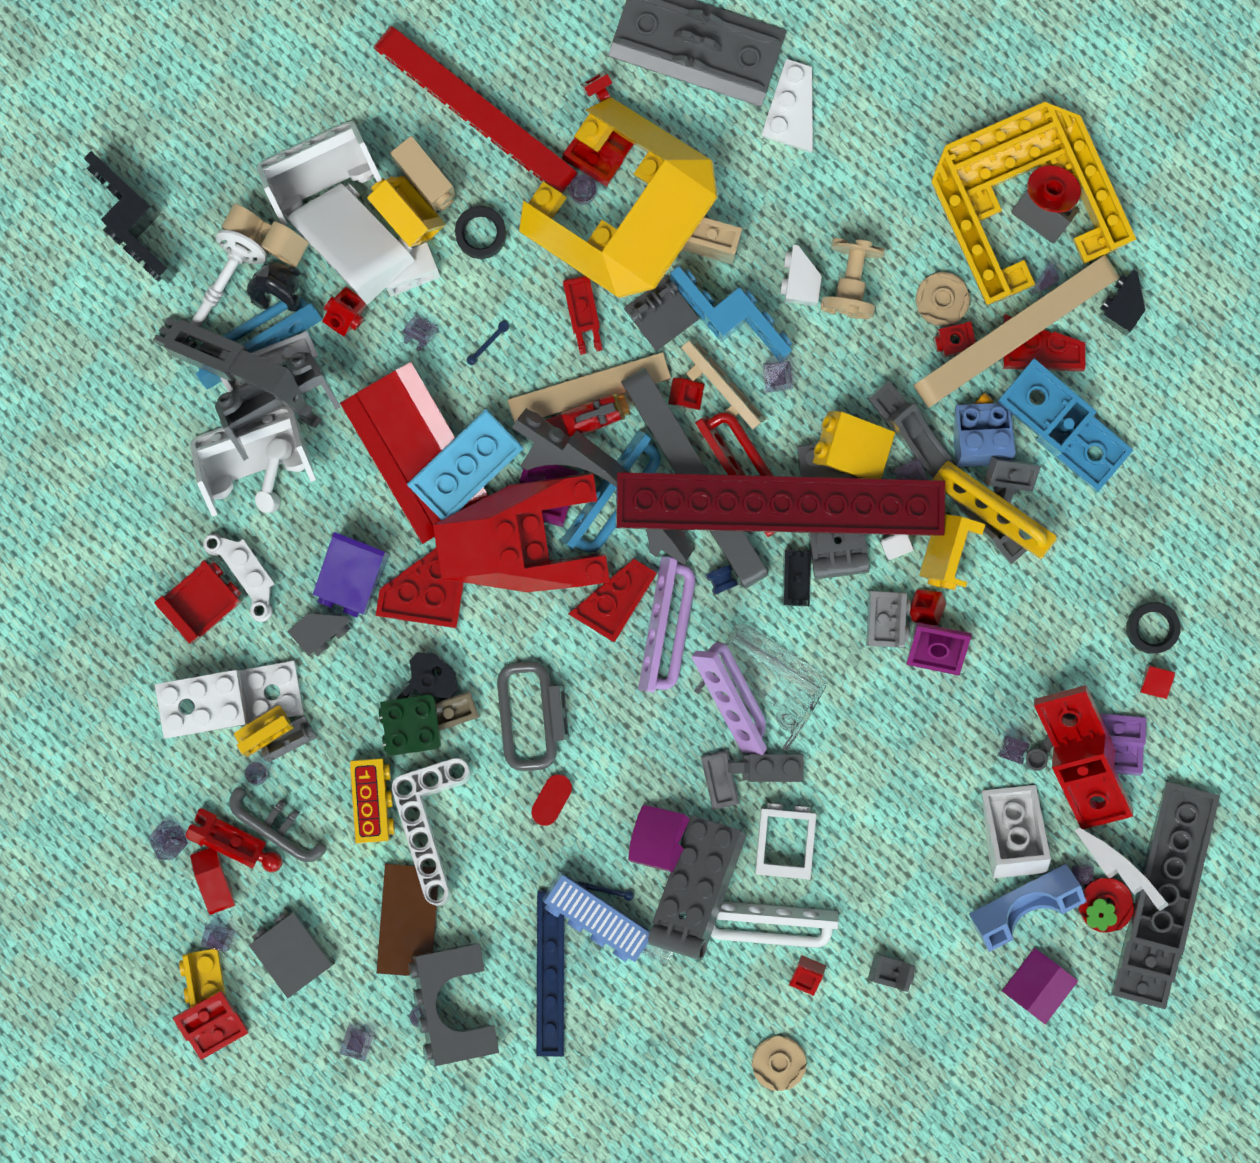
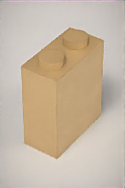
[390,136,456,212]

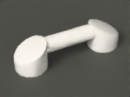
[255,438,292,513]

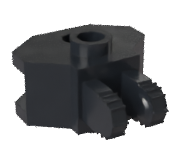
[396,652,458,699]

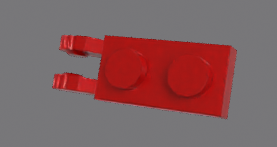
[563,276,603,355]

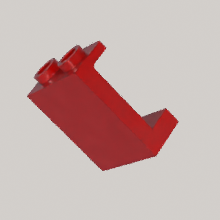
[154,560,242,644]

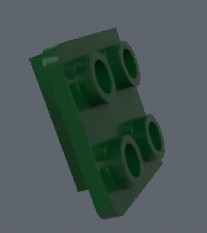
[379,695,441,756]

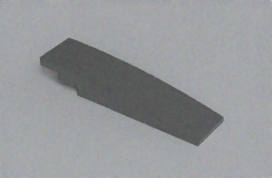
[1111,782,1220,1009]

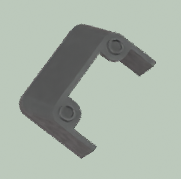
[215,352,340,461]

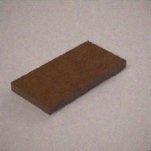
[376,863,439,976]

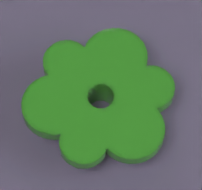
[1086,899,1117,931]

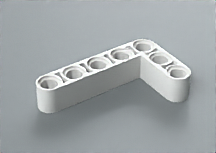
[392,758,471,906]

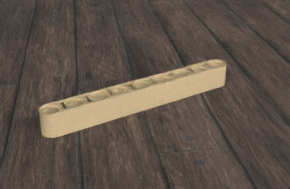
[913,255,1120,408]

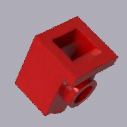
[933,321,976,358]

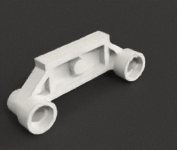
[203,534,275,622]

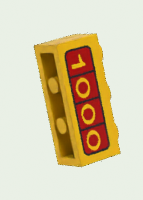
[350,758,395,843]

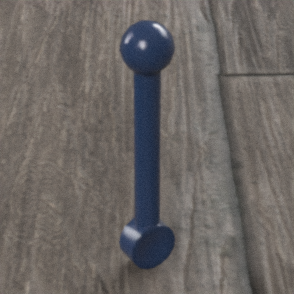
[466,321,509,365]
[578,881,634,901]

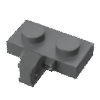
[983,456,1041,504]

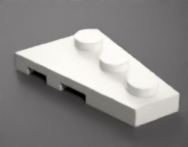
[761,59,813,153]

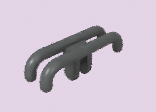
[229,787,327,862]

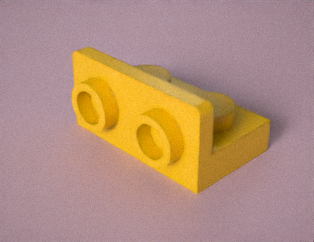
[234,705,294,757]
[179,948,226,1007]

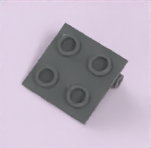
[624,276,699,352]

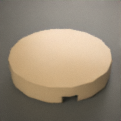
[915,272,970,327]
[752,1036,806,1091]

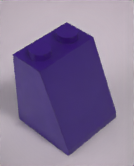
[312,532,389,618]

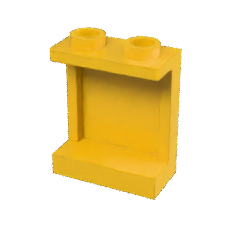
[813,411,895,479]
[919,514,985,590]

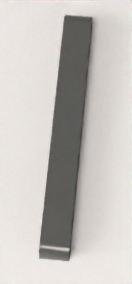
[621,368,769,589]

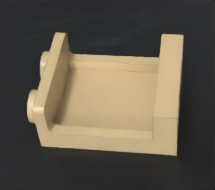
[681,218,742,265]

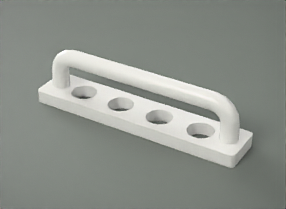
[711,901,839,948]

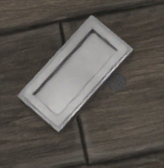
[701,751,739,810]

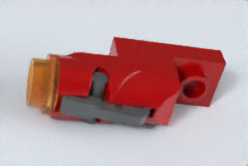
[545,393,631,437]

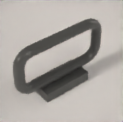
[497,661,569,772]

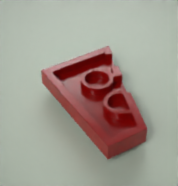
[1002,314,1085,372]
[568,559,657,643]

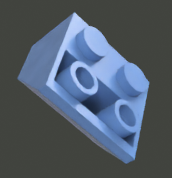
[954,403,1016,468]

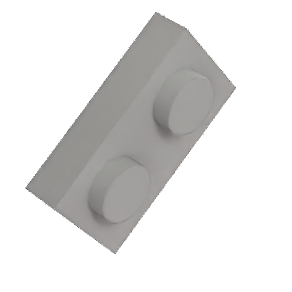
[866,591,911,648]

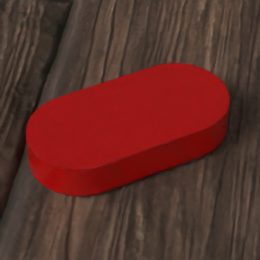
[531,774,572,826]

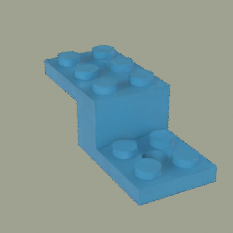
[670,266,792,363]
[998,359,1133,492]

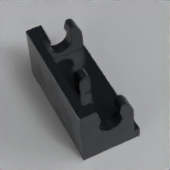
[782,550,811,607]

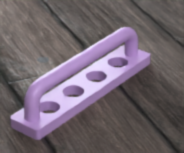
[638,556,695,693]
[692,642,767,755]

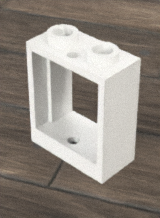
[755,803,816,880]

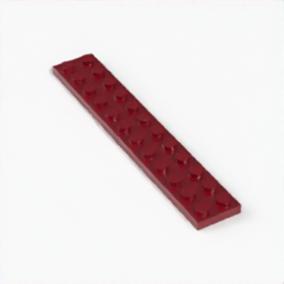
[616,472,945,536]

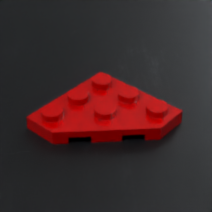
[375,548,464,628]

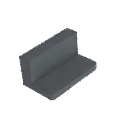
[1011,191,1079,244]

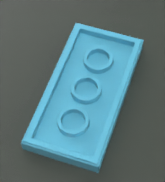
[407,409,524,520]

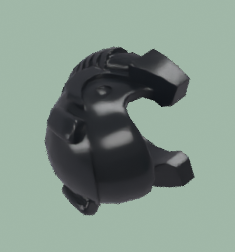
[247,263,301,312]

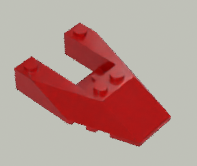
[433,472,610,593]

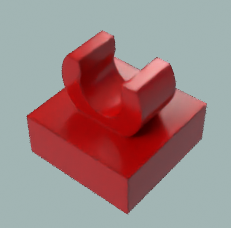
[580,72,612,103]

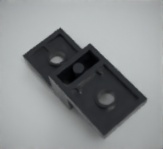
[84,151,175,283]

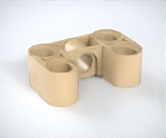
[221,203,309,267]

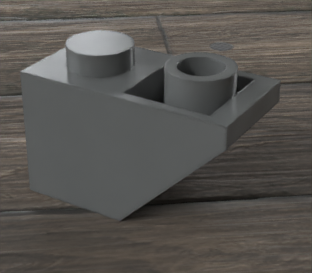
[287,614,352,657]

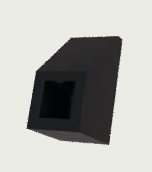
[1099,270,1145,336]

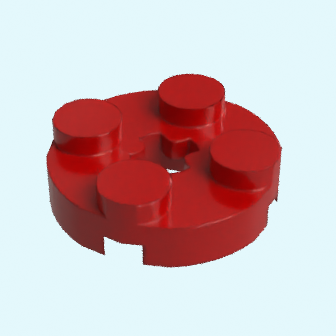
[1078,878,1134,933]

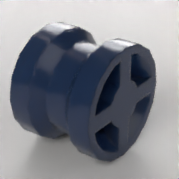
[705,565,739,595]

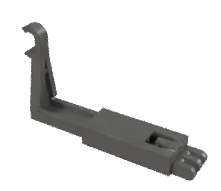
[153,317,322,428]

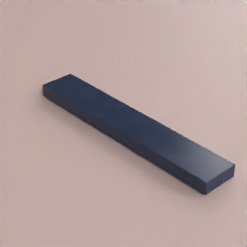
[536,891,564,1057]

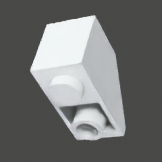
[780,245,822,306]

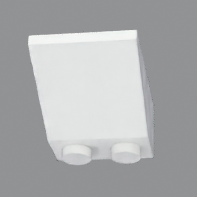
[981,785,1051,879]

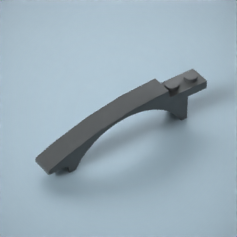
[866,381,1027,565]
[512,408,695,565]

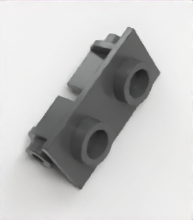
[261,715,317,763]

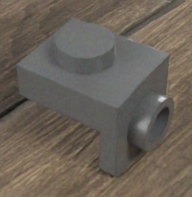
[867,954,915,992]

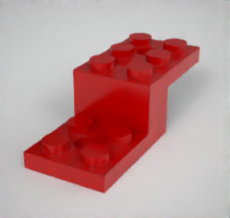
[1034,685,1134,829]

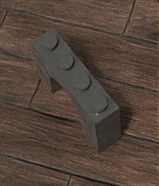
[408,943,499,1066]

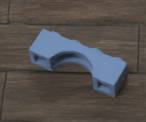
[969,864,1086,952]

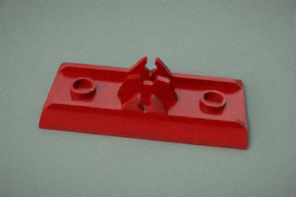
[340,362,489,544]

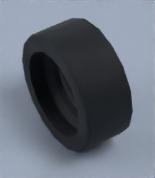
[454,206,507,260]
[1126,602,1181,654]

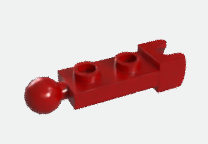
[185,808,283,873]

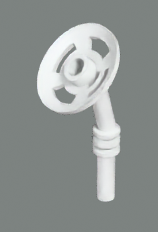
[190,230,267,327]

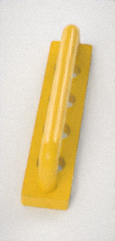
[932,461,1057,559]

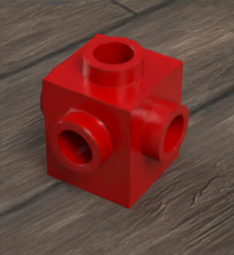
[322,287,367,337]

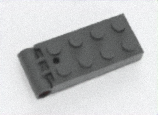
[797,444,869,580]
[648,815,746,961]

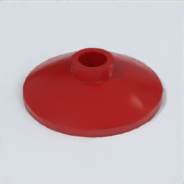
[1027,165,1081,213]

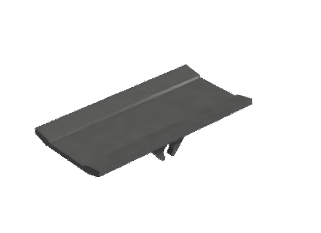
[608,0,787,107]

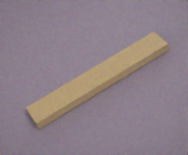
[508,352,671,423]

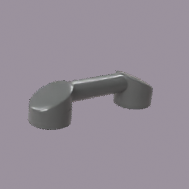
[1026,713,1077,771]

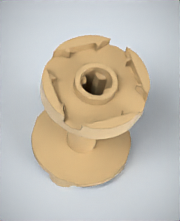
[820,238,885,319]

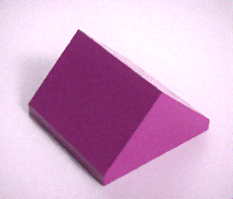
[906,622,972,676]
[1002,948,1078,1025]

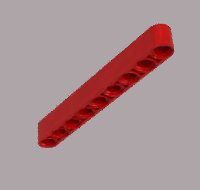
[373,26,578,193]

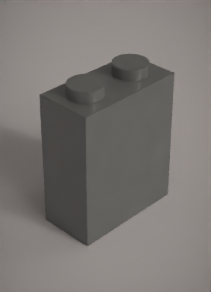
[249,911,335,999]

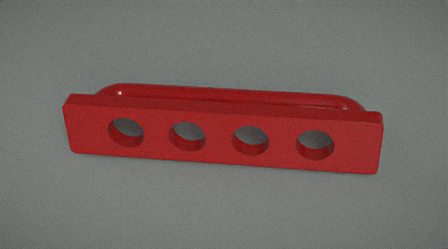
[695,412,777,537]

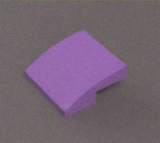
[1100,714,1146,776]

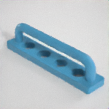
[196,296,322,389]
[560,431,661,552]

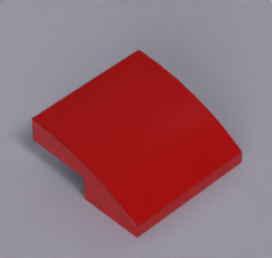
[562,123,634,187]
[173,990,249,1060]

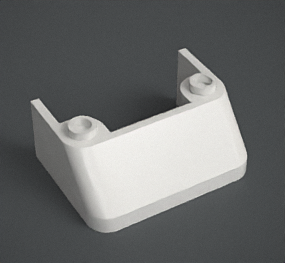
[256,121,382,225]
[190,406,316,517]

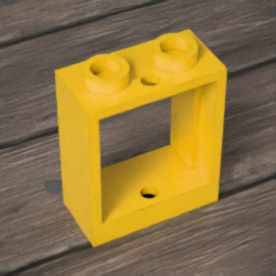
[367,176,446,247]

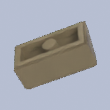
[436,692,480,731]

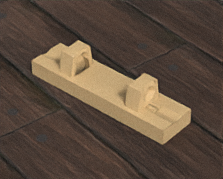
[681,338,766,429]

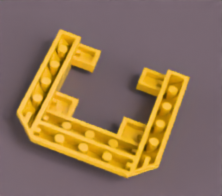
[519,97,718,298]
[931,102,1136,306]

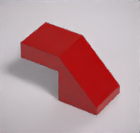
[190,848,236,915]

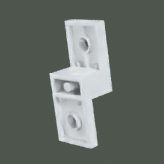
[155,661,304,739]

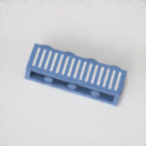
[542,872,650,962]

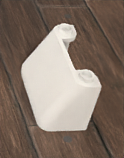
[286,183,415,305]

